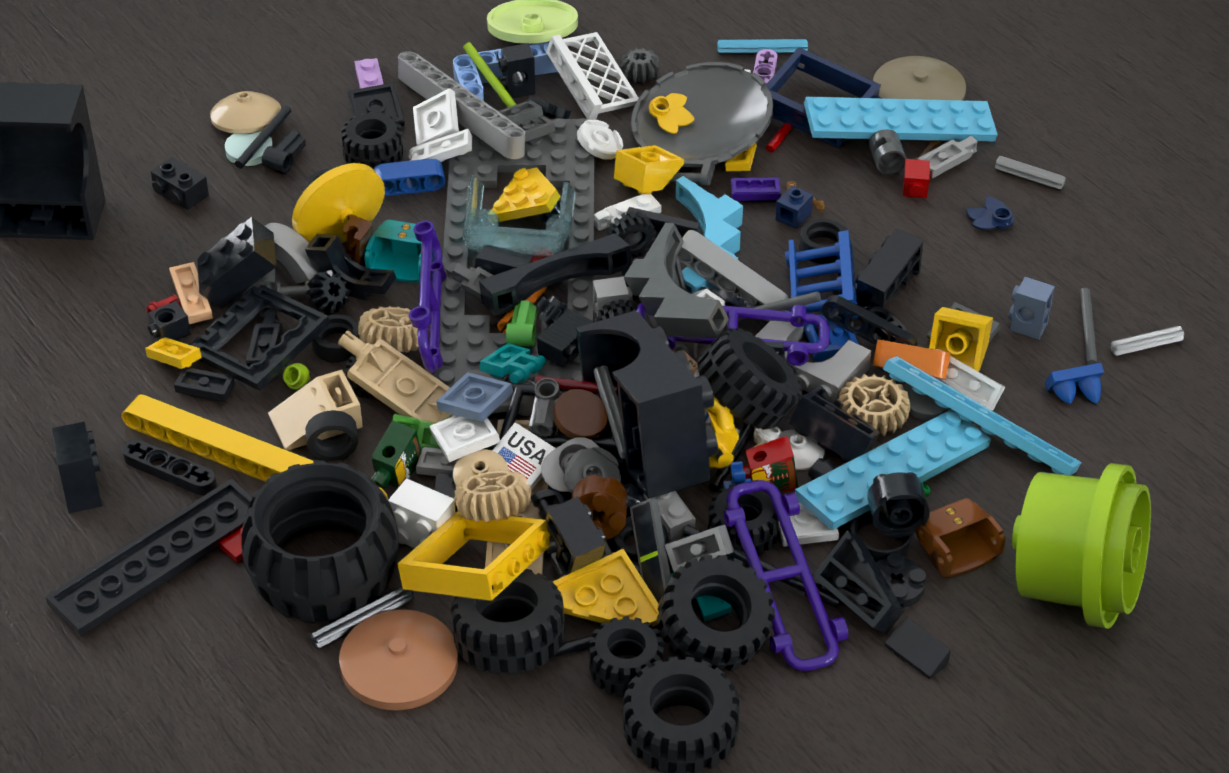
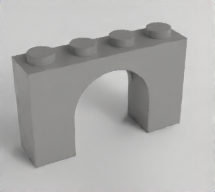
[755,310,871,402]

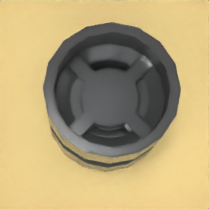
[869,129,907,175]

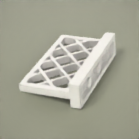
[546,32,639,119]

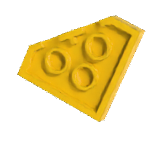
[488,167,560,223]
[553,549,659,627]

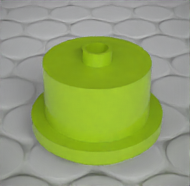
[1012,463,1151,629]

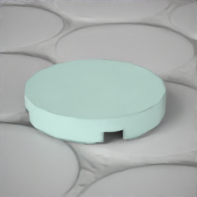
[225,131,273,166]

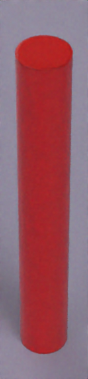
[765,123,793,153]

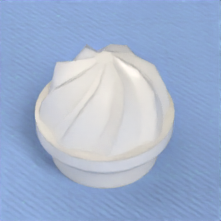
[753,426,781,445]

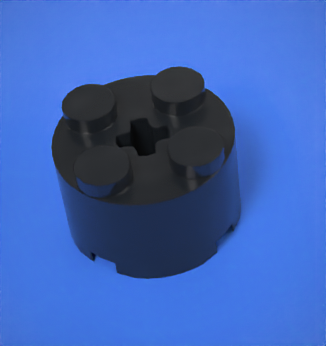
[867,472,930,538]

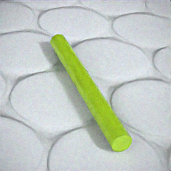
[463,42,517,108]

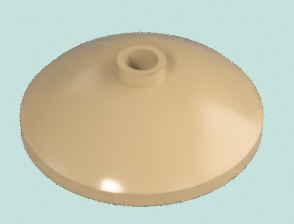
[210,91,281,134]

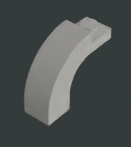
[265,223,317,284]

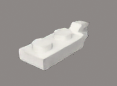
[594,194,661,231]

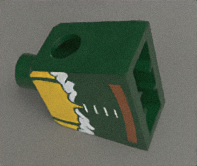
[371,421,421,490]

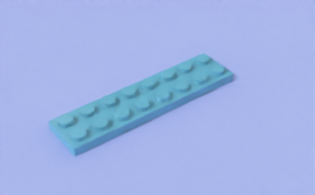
[804,97,998,142]
[795,409,991,530]

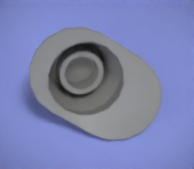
[541,437,599,492]

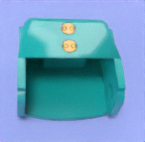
[365,219,432,283]

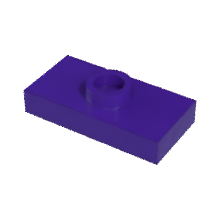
[730,177,781,201]

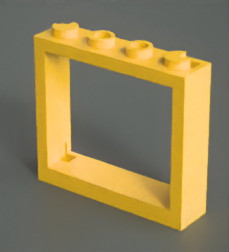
[397,511,551,601]

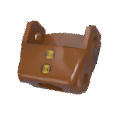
[915,498,1006,577]

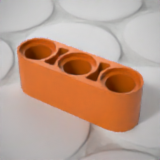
[872,340,951,379]

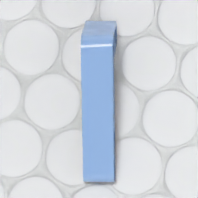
[453,42,558,101]

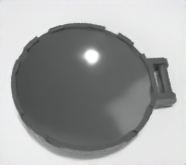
[631,62,773,186]

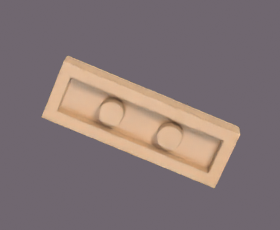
[169,262,213,324]

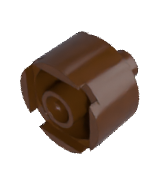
[571,475,628,540]

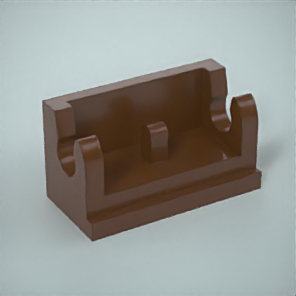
[343,214,373,267]

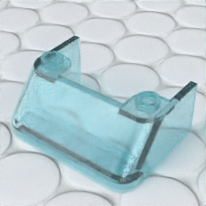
[463,175,576,257]

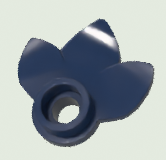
[966,196,1014,230]

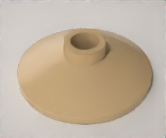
[453,449,509,486]

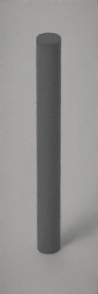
[1080,288,1098,365]
[726,291,821,324]

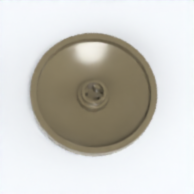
[873,56,966,101]

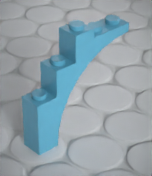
[676,176,743,294]

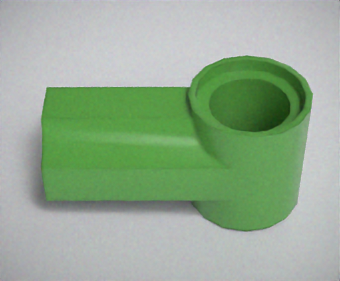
[506,301,538,347]

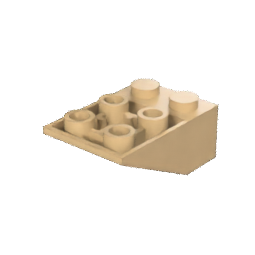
[268,370,363,451]

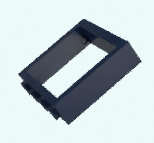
[766,47,881,148]

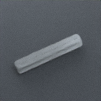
[995,156,1066,190]
[1110,326,1185,356]

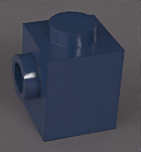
[775,186,813,229]

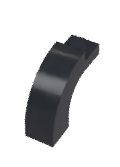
[305,234,397,300]

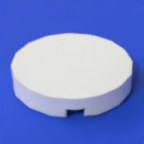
[577,119,623,160]

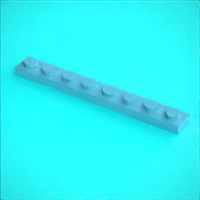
[883,356,1082,475]

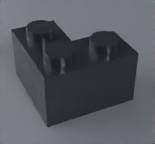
[545,496,606,576]

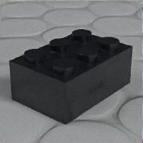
[197,217,277,309]

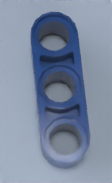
[374,159,445,196]

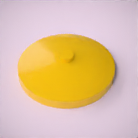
[292,163,385,243]

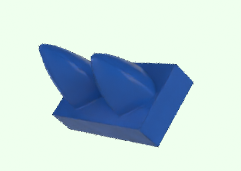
[1044,363,1104,404]

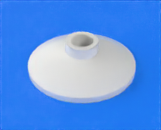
[778,429,825,471]

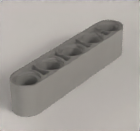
[678,230,789,322]

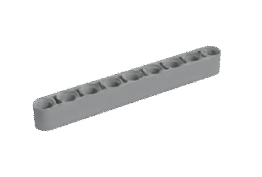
[398,52,525,159]

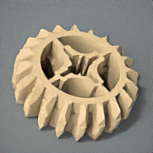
[358,306,429,353]
[838,373,910,437]
[454,469,531,522]

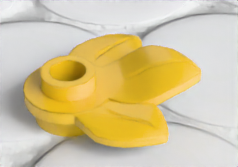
[649,93,695,134]

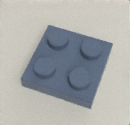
[436,372,513,422]

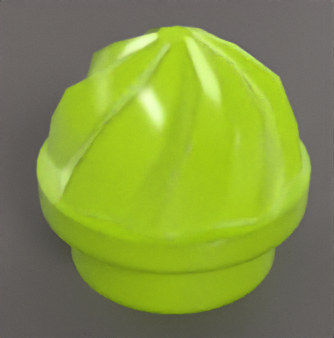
[283,363,311,390]

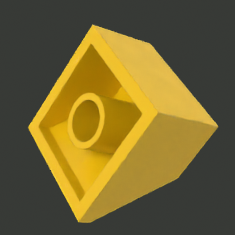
[614,145,684,195]
[929,307,993,372]

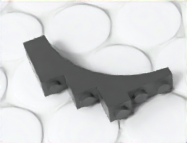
[624,223,729,338]

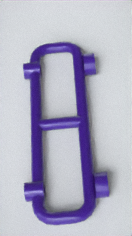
[409,221,447,374]
[636,303,830,366]
[723,480,848,671]

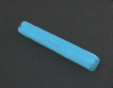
[717,39,808,53]

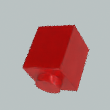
[903,159,930,198]

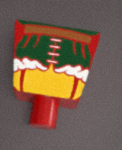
[743,436,798,492]

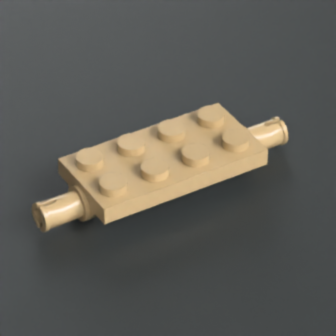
[338,331,452,423]

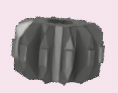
[620,47,659,84]

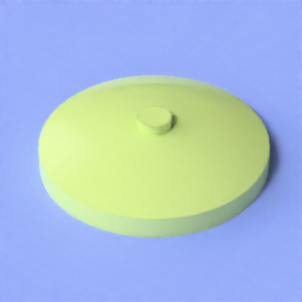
[487,0,578,44]

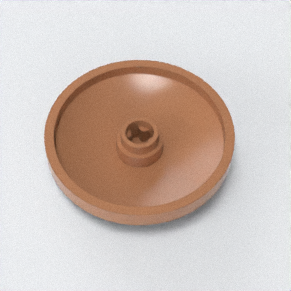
[339,610,458,710]

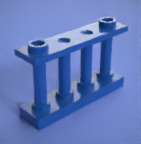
[785,230,858,319]

